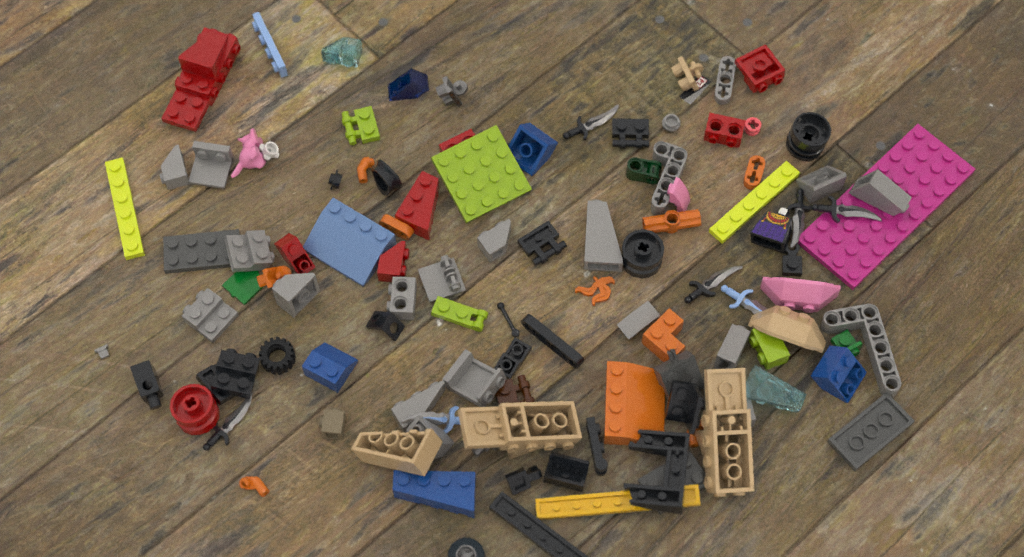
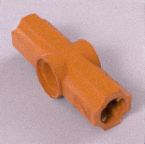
[642,209,701,234]

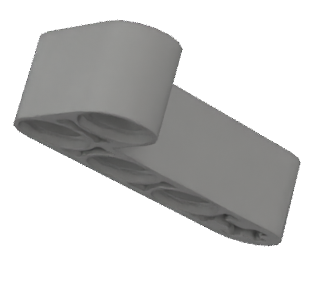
[650,141,688,216]

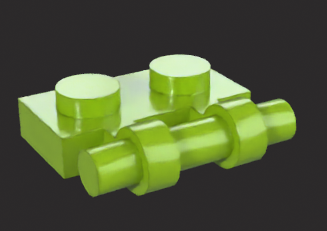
[341,106,380,145]

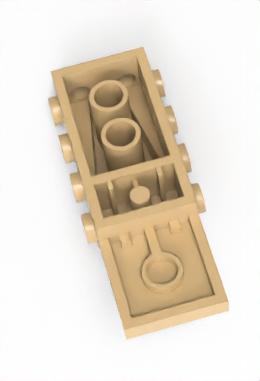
[695,368,754,497]
[458,401,582,459]

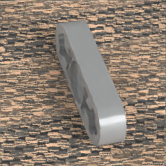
[714,56,736,105]

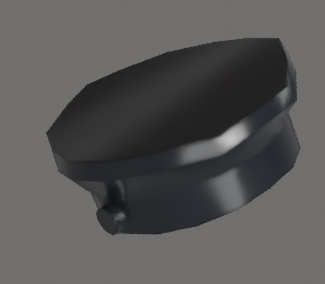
[371,159,402,196]

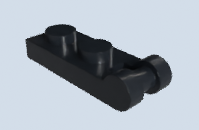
[586,417,608,476]

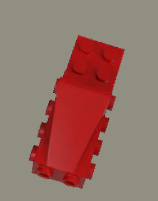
[161,27,241,132]

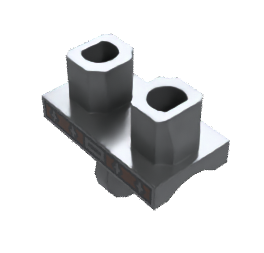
[435,76,468,107]

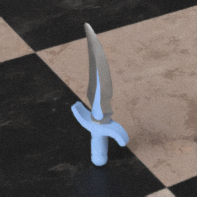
[721,285,767,314]
[401,406,460,433]

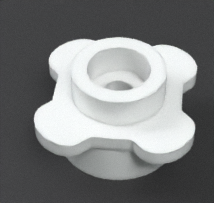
[259,141,279,160]

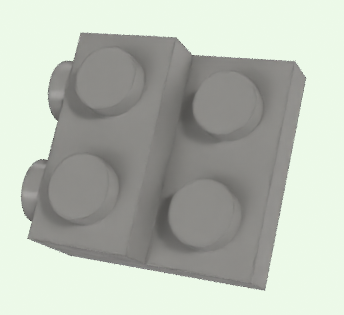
[224,230,275,272]
[182,288,239,343]

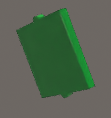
[222,271,263,306]

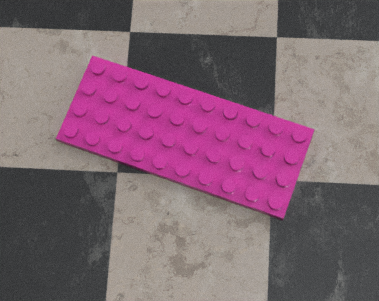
[797,124,976,290]

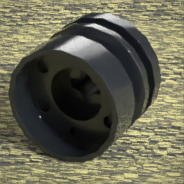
[786,112,831,161]

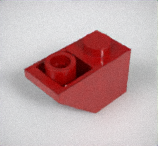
[274,233,316,274]
[377,241,409,282]

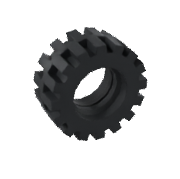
[259,337,296,375]

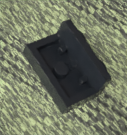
[543,452,590,492]

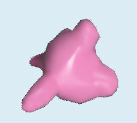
[231,128,266,178]

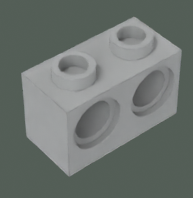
[387,277,417,320]

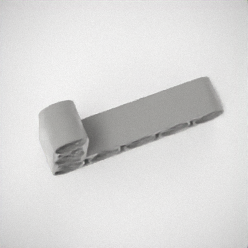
[820,304,901,398]

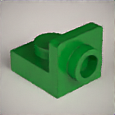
[830,329,863,357]

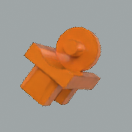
[257,265,291,288]

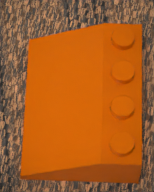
[604,361,665,445]

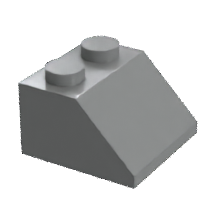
[272,273,320,318]

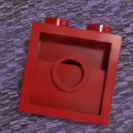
[735,44,786,93]

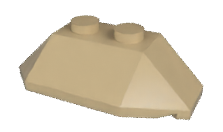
[748,305,826,353]

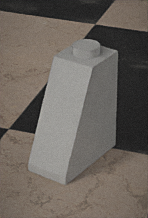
[849,169,912,216]
[713,324,751,369]

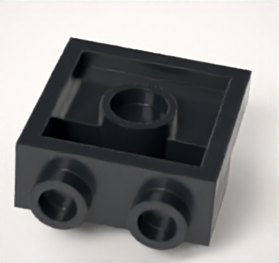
[211,348,260,399]

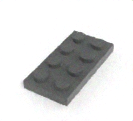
[163,229,240,274]
[827,393,915,471]

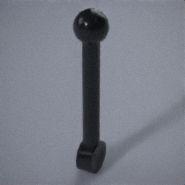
[497,302,520,338]

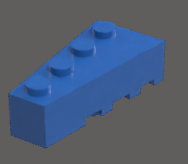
[393,470,476,518]

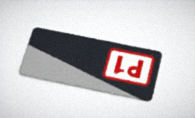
[680,75,711,104]

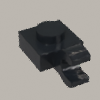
[505,465,543,496]

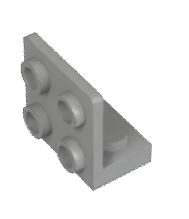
[189,141,234,189]

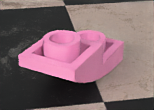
[667,177,690,212]

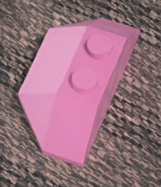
[760,277,841,313]

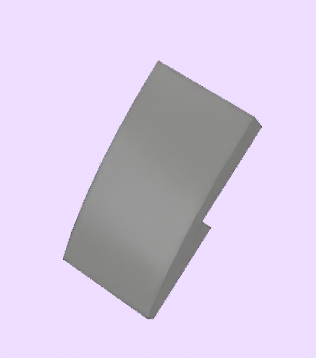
[617,301,661,340]

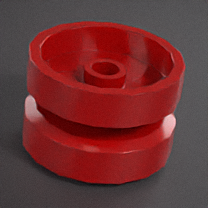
[169,384,220,435]

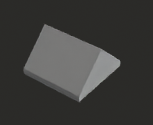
[796,165,847,203]

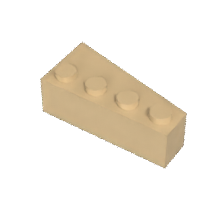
[351,429,443,476]

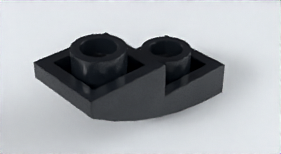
[494,338,532,379]

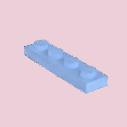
[251,12,288,78]

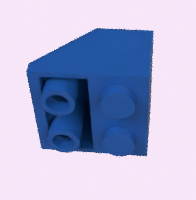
[811,346,867,403]

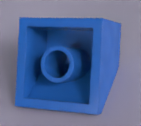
[508,122,558,176]
[302,343,358,393]

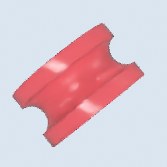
[744,117,761,136]

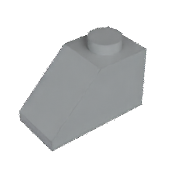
[159,144,190,190]

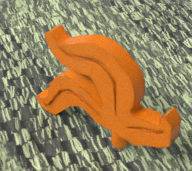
[575,276,615,306]

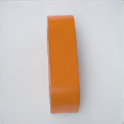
[743,155,765,190]
[379,214,414,240]

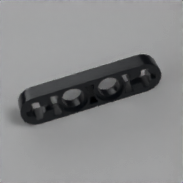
[521,314,584,369]

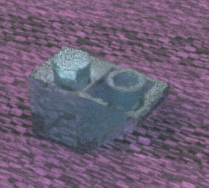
[321,37,363,67]

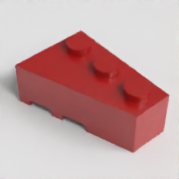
[395,171,440,240]

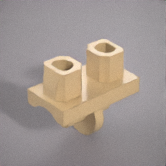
[671,56,704,91]

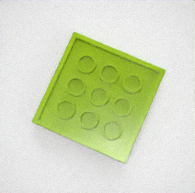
[431,125,532,224]

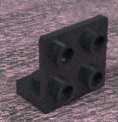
[664,380,705,435]

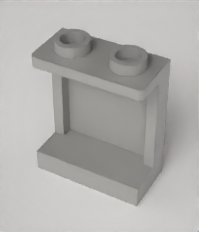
[442,349,507,407]

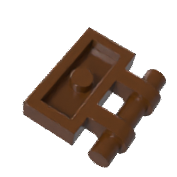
[495,375,535,405]

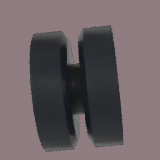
[621,229,664,279]

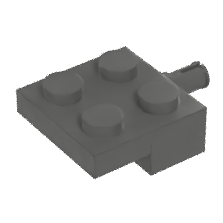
[653,349,705,401]

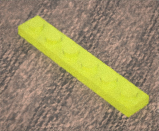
[105,157,145,260]
[709,161,800,244]

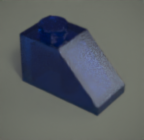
[388,68,429,101]

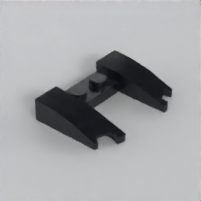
[623,429,690,514]

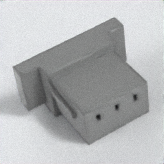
[94,344,109,359]

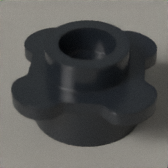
[328,169,343,190]

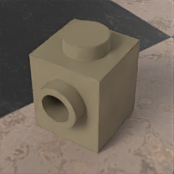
[319,408,346,440]

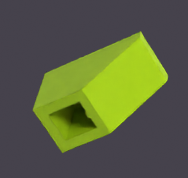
[749,328,790,370]

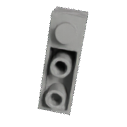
[391,380,446,432]

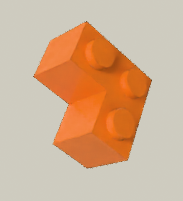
[642,308,685,362]

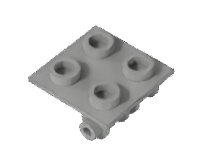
[418,255,466,302]

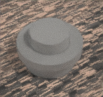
[662,114,680,132]

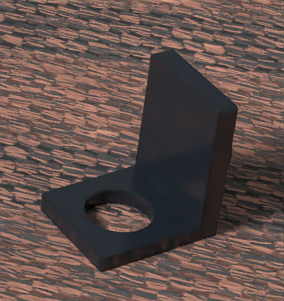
[366,311,405,341]

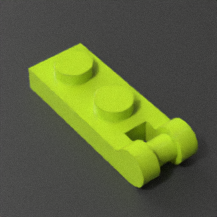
[431,296,488,332]

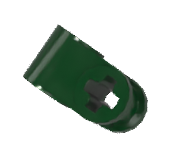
[625,157,662,185]

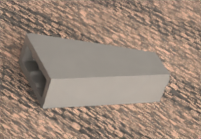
[584,200,623,272]

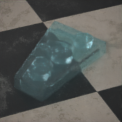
[746,365,806,413]

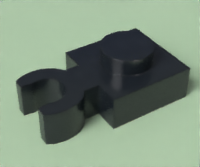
[782,244,802,277]

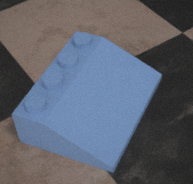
[303,198,396,287]

